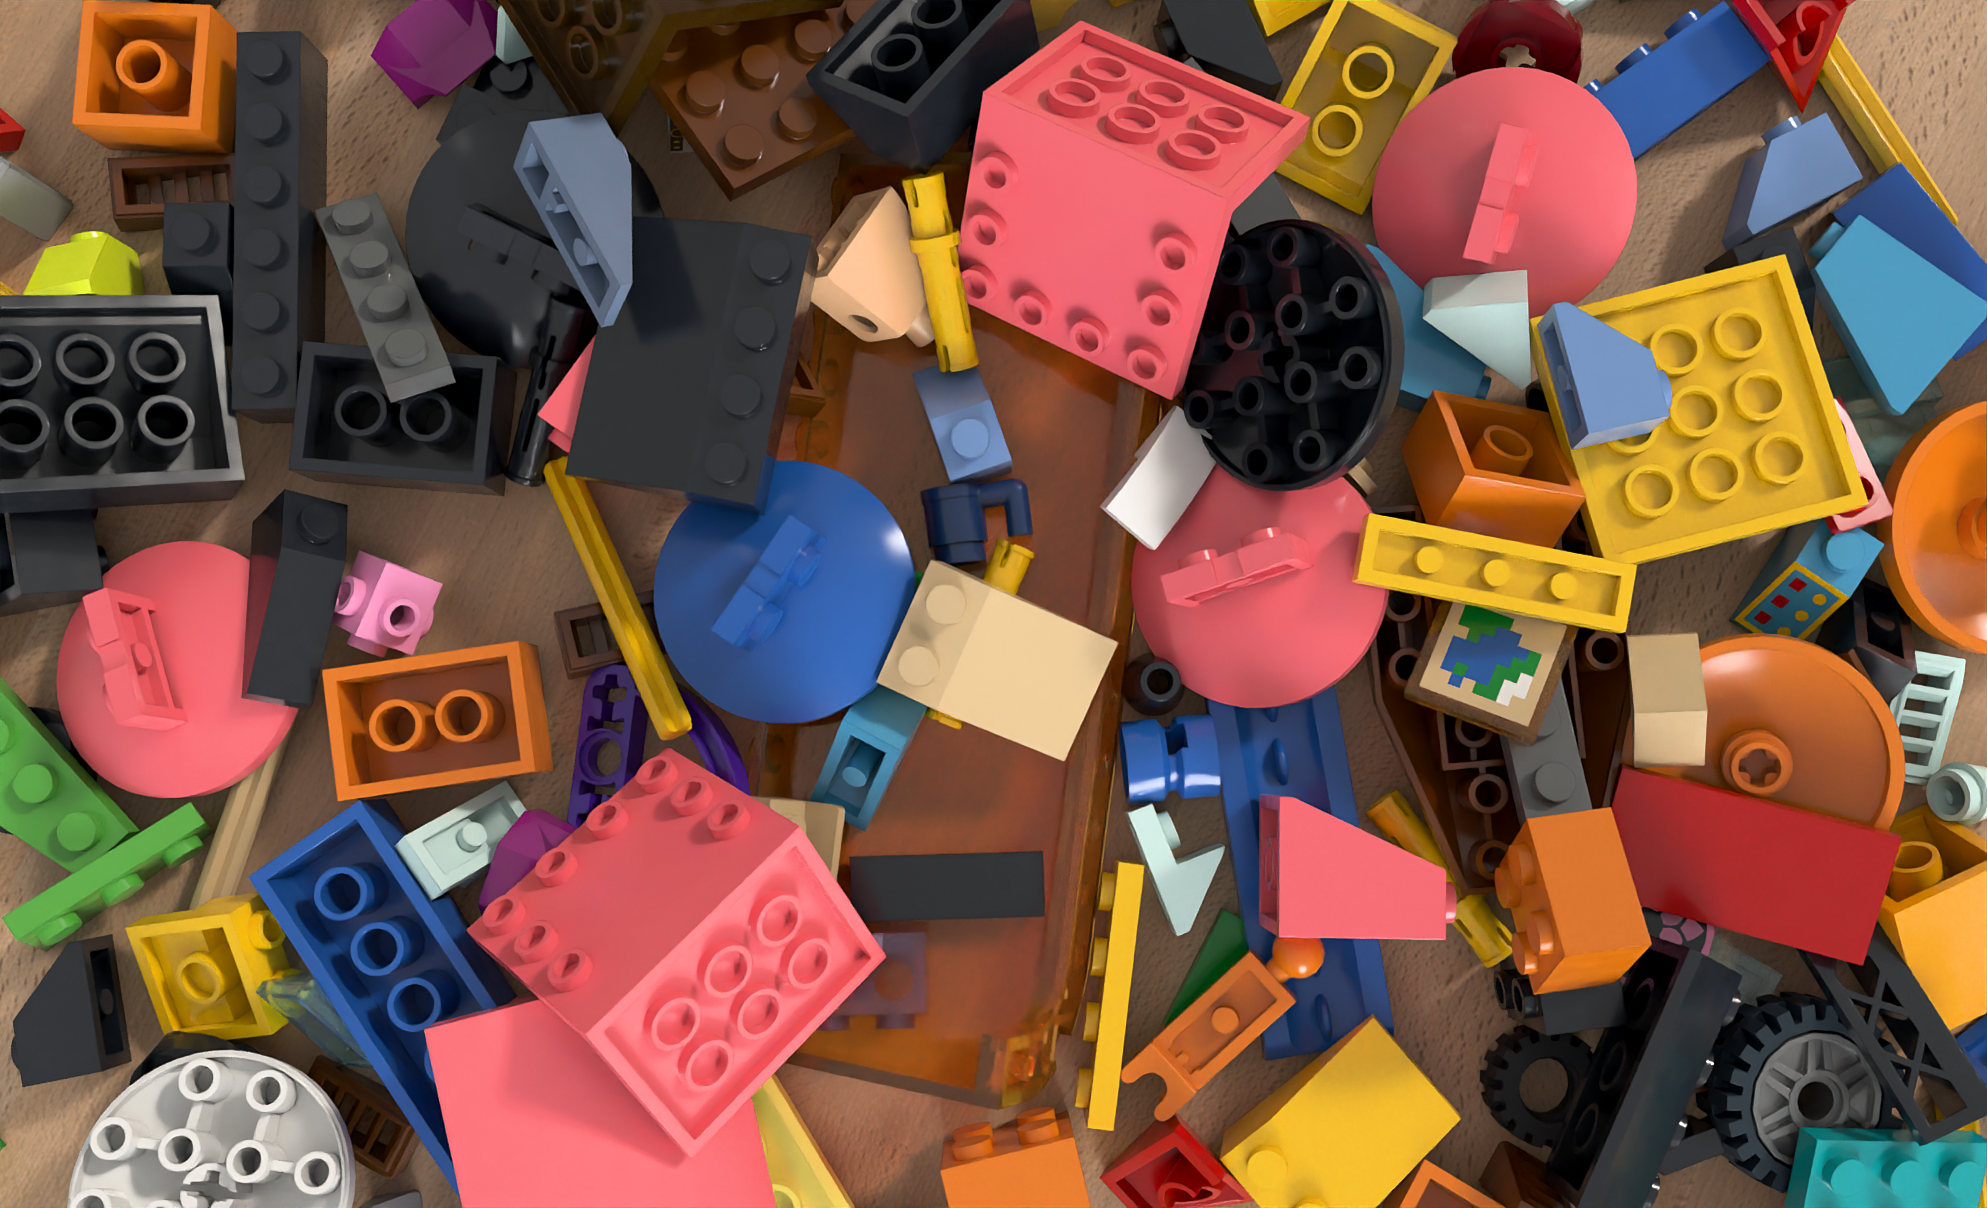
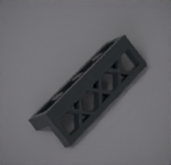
[1796,920,1987,1146]

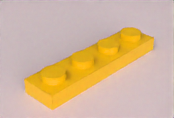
[1351,513,1637,633]
[1074,859,1145,1131]

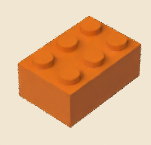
[322,641,554,801]

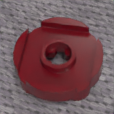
[1452,0,1584,84]

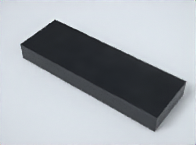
[850,851,1045,922]

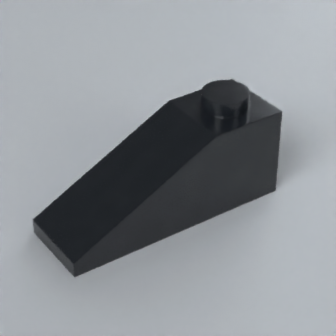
[241,489,348,710]

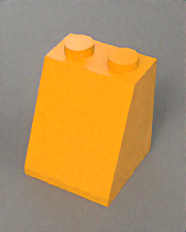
[1877,803,1987,1031]

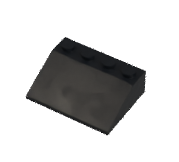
[565,216,819,516]
[0,295,245,514]

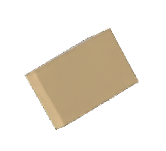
[1626,632,1707,768]

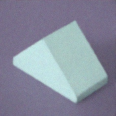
[1422,270,1531,390]

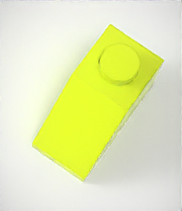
[23,231,146,295]

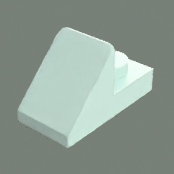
[394,781,527,901]
[1123,803,1225,936]

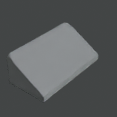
[0,155,74,241]

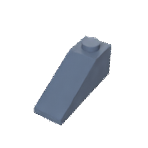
[513,113,633,327]

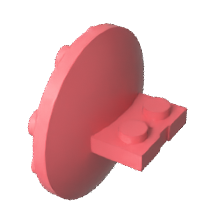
[1372,67,1637,319]
[1131,462,1390,708]
[56,541,299,799]

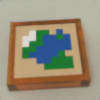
[1404,600,1580,747]

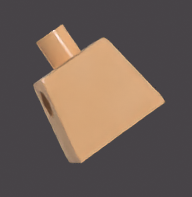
[810,186,935,347]

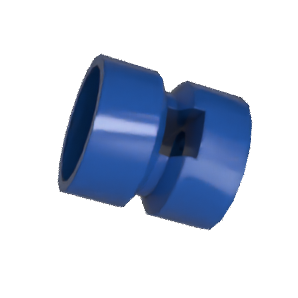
[1119,713,1221,805]

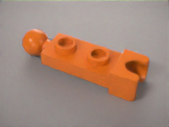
[1120,936,1325,1122]

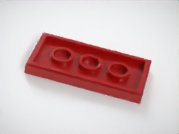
[1610,763,1902,966]

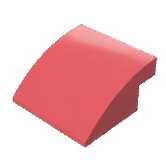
[424,993,777,1208]

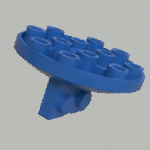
[654,461,917,724]

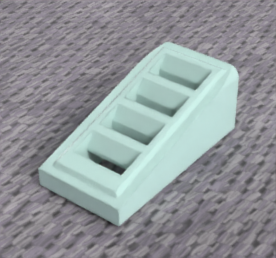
[1888,651,1966,787]

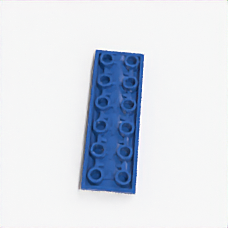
[1204,684,1394,1061]

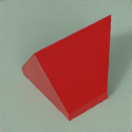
[1731,0,1856,114]
[1099,1112,1255,1208]

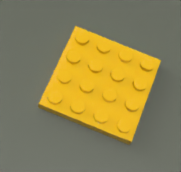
[1529,254,1869,565]

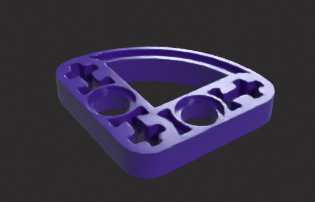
[567,664,751,828]

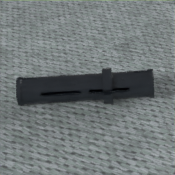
[504,293,591,487]

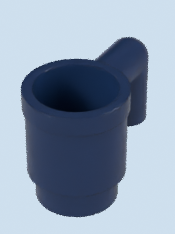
[920,479,1034,567]

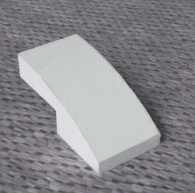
[1100,406,1216,550]

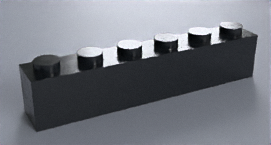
[232,31,328,424]

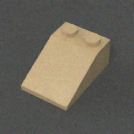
[876,560,1119,761]

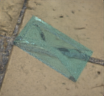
[256,971,373,1068]

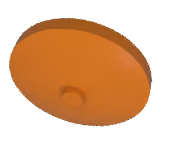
[1876,400,1987,655]
[1618,633,1905,831]

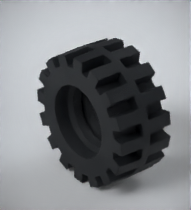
[1480,1024,1594,1148]

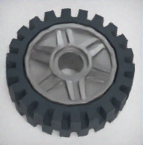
[1695,992,1904,1194]

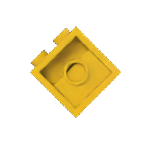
[125,892,307,1040]

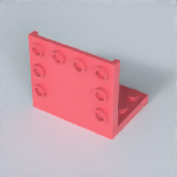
[957,20,1311,400]
[466,746,886,1158]

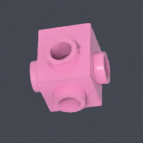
[332,550,443,657]

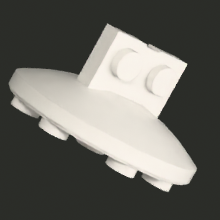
[67,1050,356,1208]

